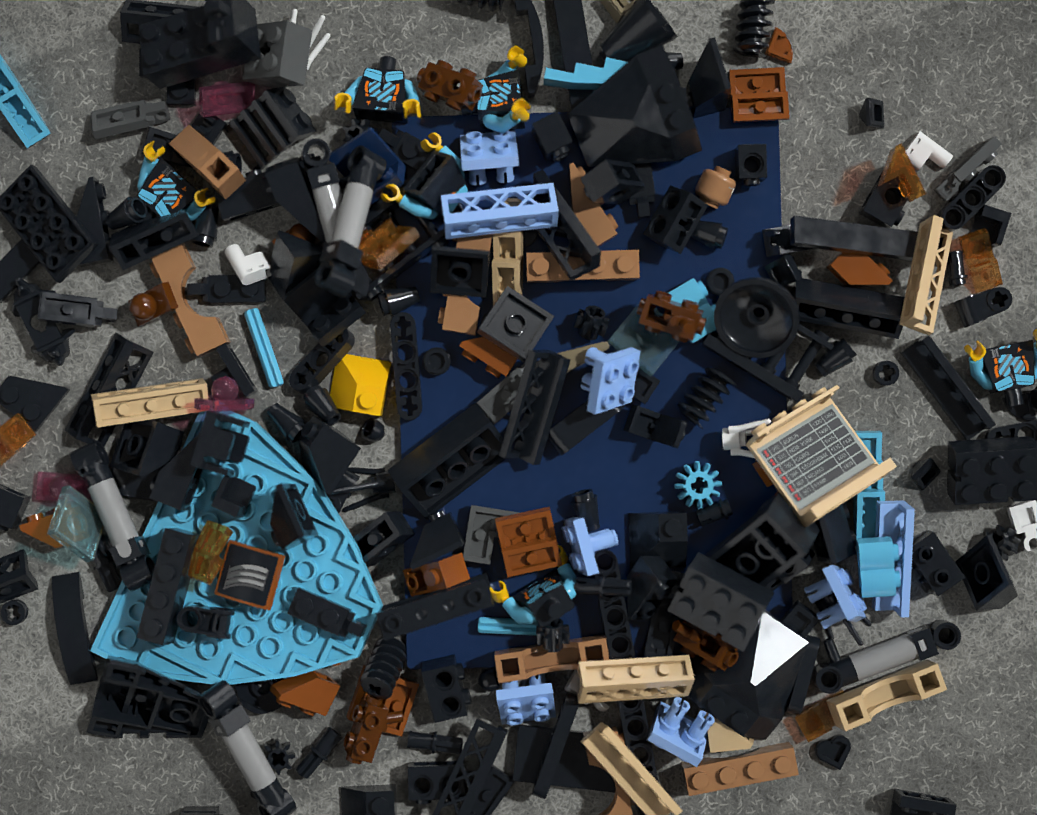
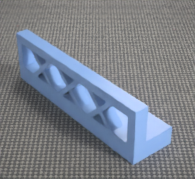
[441,183,559,239]
[872,500,915,618]

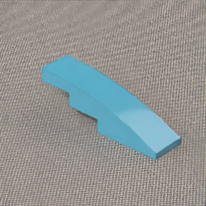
[0,54,51,148]
[544,57,628,90]
[853,431,885,539]

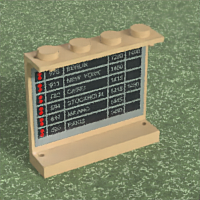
[746,385,897,528]

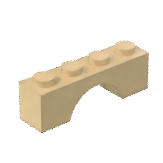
[826,660,947,731]

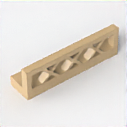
[899,215,953,335]
[91,378,210,427]
[577,655,695,704]
[581,722,682,815]

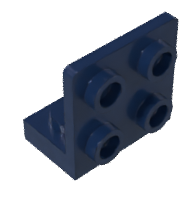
[329,127,406,205]

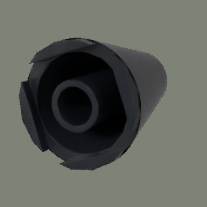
[599,0,678,62]

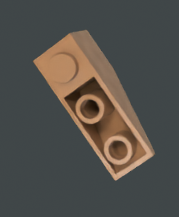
[169,125,246,200]
[569,162,618,247]

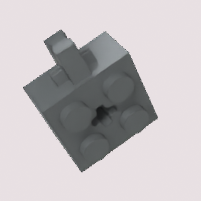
[242,20,312,88]

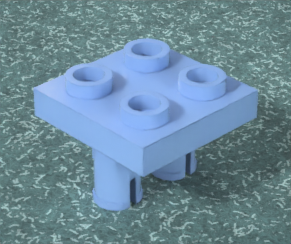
[460,130,519,185]
[581,347,640,414]
[561,517,618,576]
[804,564,867,629]
[496,673,556,726]
[647,697,715,767]

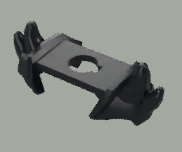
[12,278,75,366]

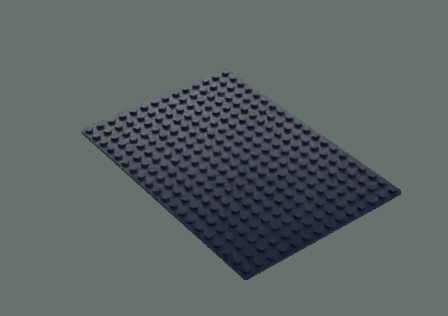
[392,108,793,670]

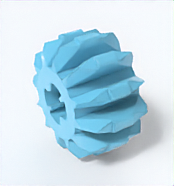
[674,461,722,509]

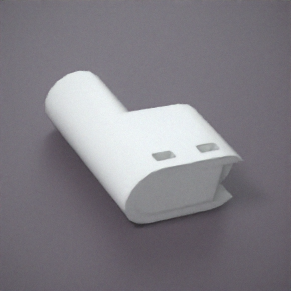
[900,131,953,172]
[224,244,271,285]

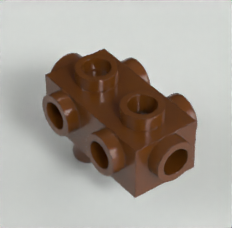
[417,60,484,111]
[637,291,707,342]
[672,620,739,672]
[344,695,403,764]

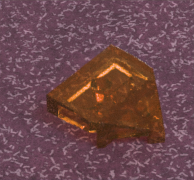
[358,219,420,270]

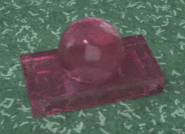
[199,80,255,117]
[194,376,254,412]
[36,471,93,503]

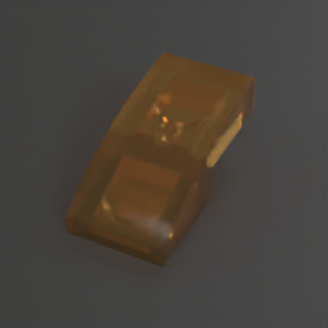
[958,228,1003,293]
[0,413,37,467]
[188,520,233,585]
[794,688,844,743]

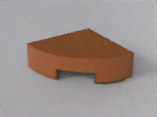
[765,27,793,64]

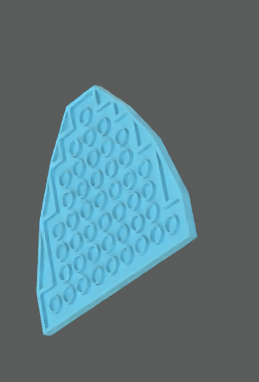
[90,400,383,685]

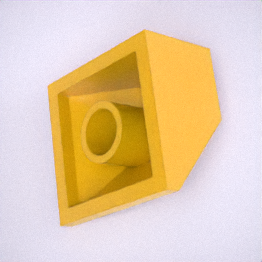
[330,354,392,416]

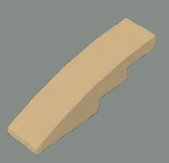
[492,198,524,306]

